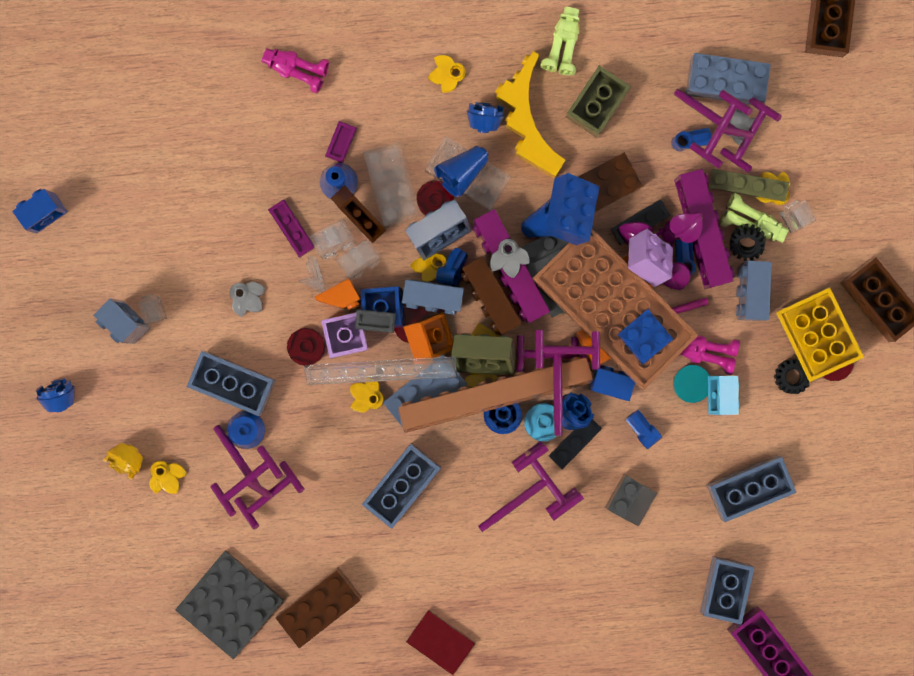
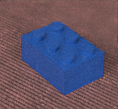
[544,173,600,245]

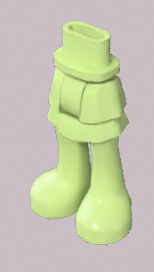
[540,7,580,75]
[719,192,789,243]

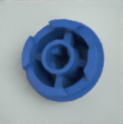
[467,102,505,133]
[36,379,75,413]
[562,392,594,430]
[484,403,522,434]
[227,411,265,449]

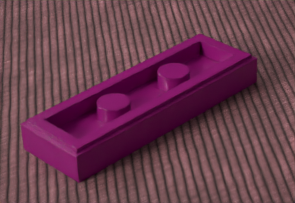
[268,199,316,258]

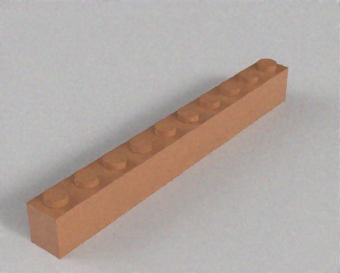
[398,357,593,433]

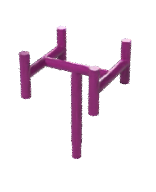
[674,89,782,173]
[517,330,600,436]
[210,425,305,530]
[478,441,584,532]

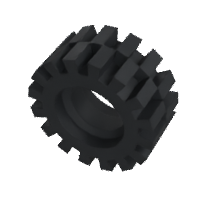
[729,224,766,261]
[774,360,810,394]

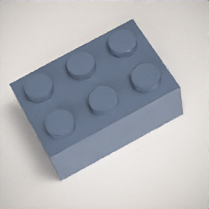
[405,199,472,261]
[735,261,772,321]
[402,279,464,315]
[93,298,151,344]
[700,556,754,625]

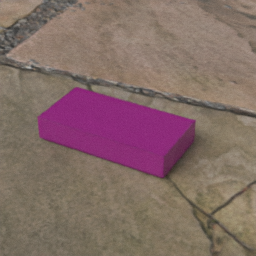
[325,121,357,163]

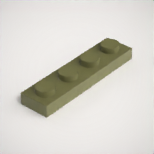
[709,169,789,202]

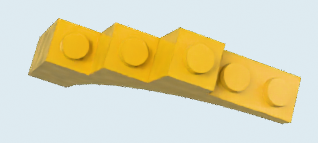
[495,51,565,179]

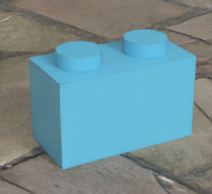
[708,376,740,415]

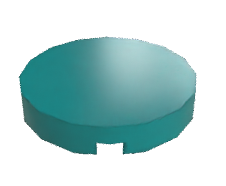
[673,365,710,403]

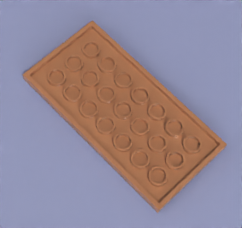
[533,229,698,390]

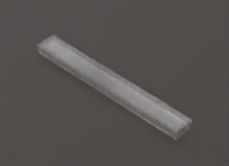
[304,357,457,385]

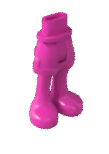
[261,48,330,94]
[679,335,740,375]

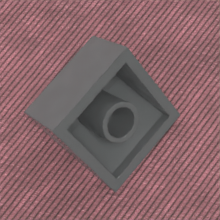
[605,474,657,526]

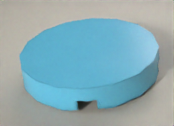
[524,403,556,441]

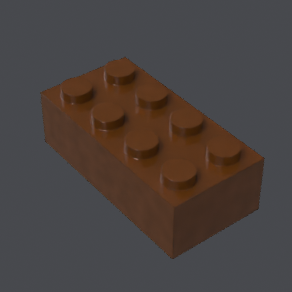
[805,0,855,58]
[578,152,642,212]
[461,257,522,336]
[840,257,914,342]
[276,567,362,648]

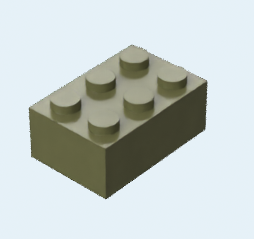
[565,65,631,138]
[451,333,517,376]

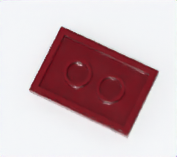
[406,610,475,675]

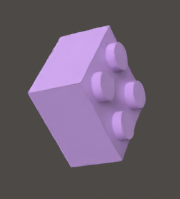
[628,229,673,287]
[321,313,369,358]

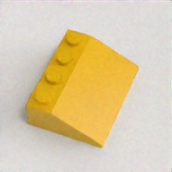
[776,287,865,382]

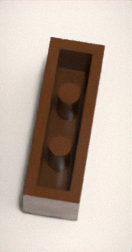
[331,185,386,243]

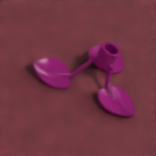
[619,212,703,290]

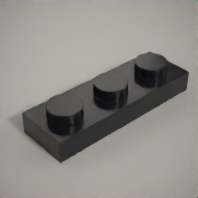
[611,199,670,245]
[548,419,602,470]

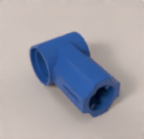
[671,128,712,152]
[675,239,696,275]
[436,248,468,286]
[625,409,662,450]

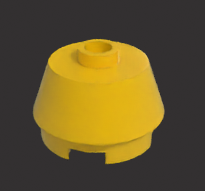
[103,442,143,479]

